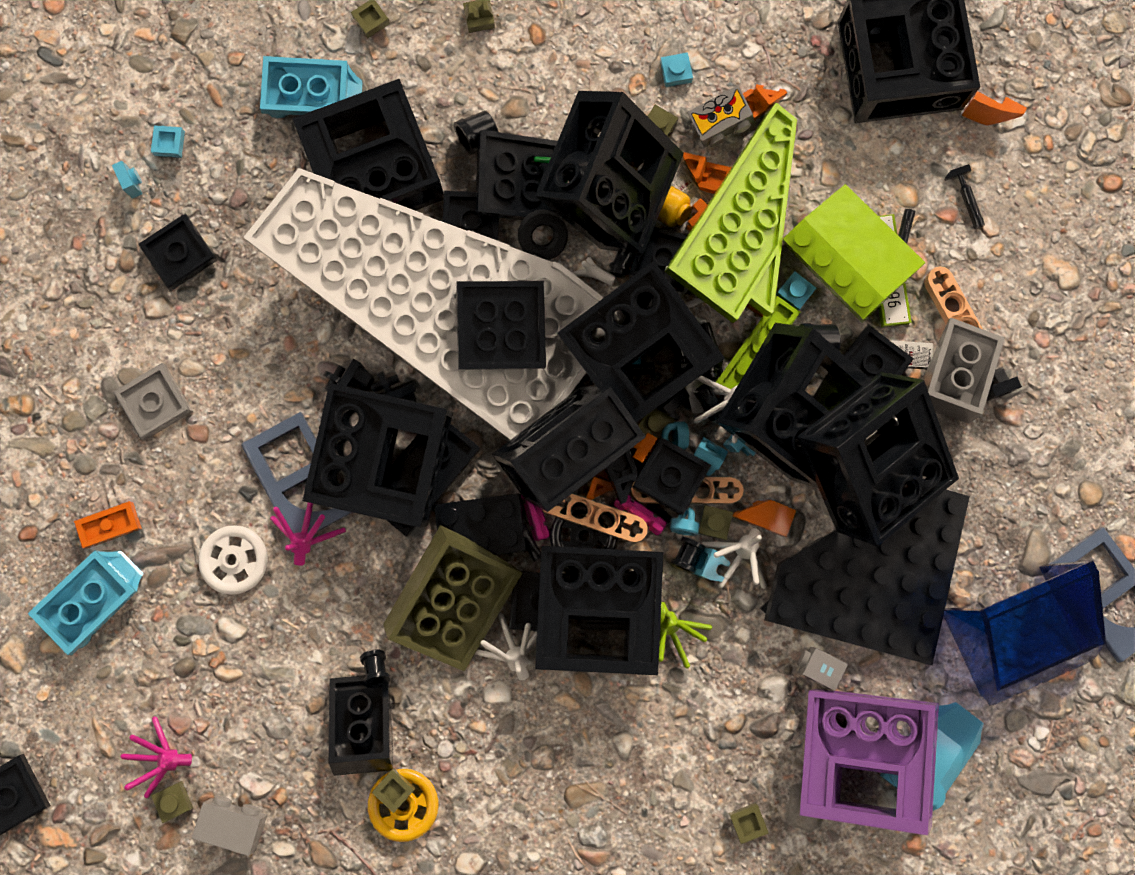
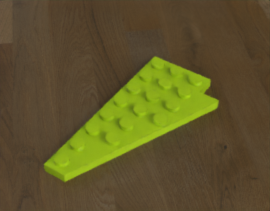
[664,103,797,323]

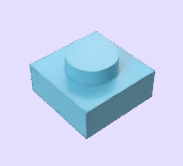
[660,52,693,87]
[151,125,185,158]
[112,161,142,199]
[776,271,817,310]

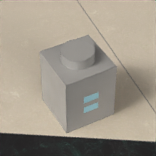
[797,647,848,691]

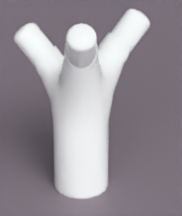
[572,257,616,286]

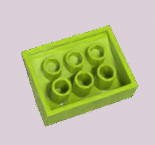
[783,184,926,323]

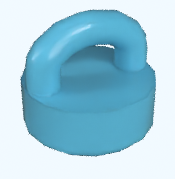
[661,421,689,450]
[670,508,700,536]

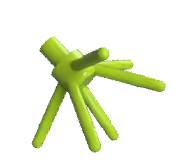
[659,602,712,669]

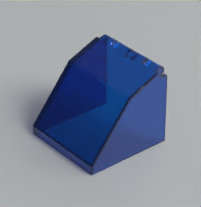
[944,561,1106,706]

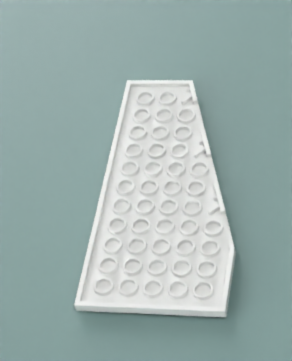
[244,168,628,440]

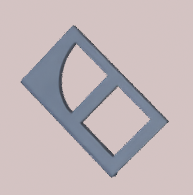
[241,412,353,534]
[1047,527,1135,663]

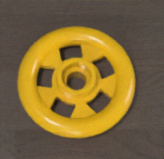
[367,769,439,842]

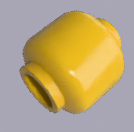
[657,186,692,227]

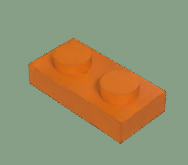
[74,501,142,549]

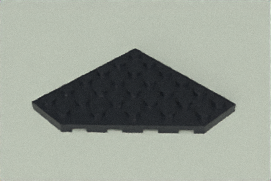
[764,485,970,666]

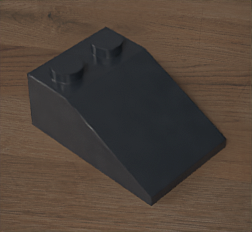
[328,675,393,776]

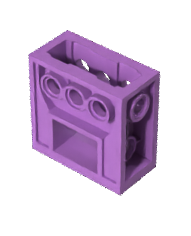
[800,689,939,835]

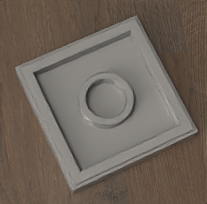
[113,363,193,441]

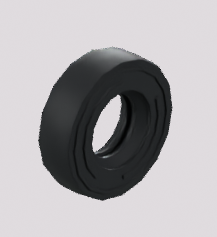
[518,210,568,261]

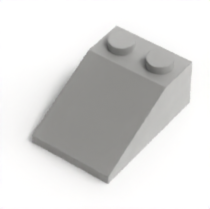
[923,318,1005,424]

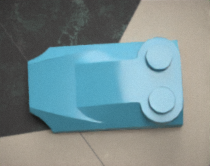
[260,56,363,119]
[28,550,143,655]
[880,702,984,811]

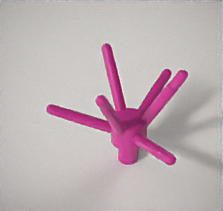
[270,503,346,566]
[120,716,192,798]

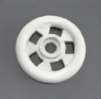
[198,525,268,595]

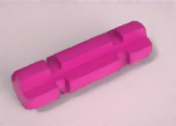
[521,495,550,541]
[613,495,667,535]

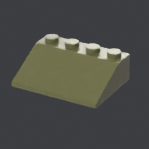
[383,525,522,671]

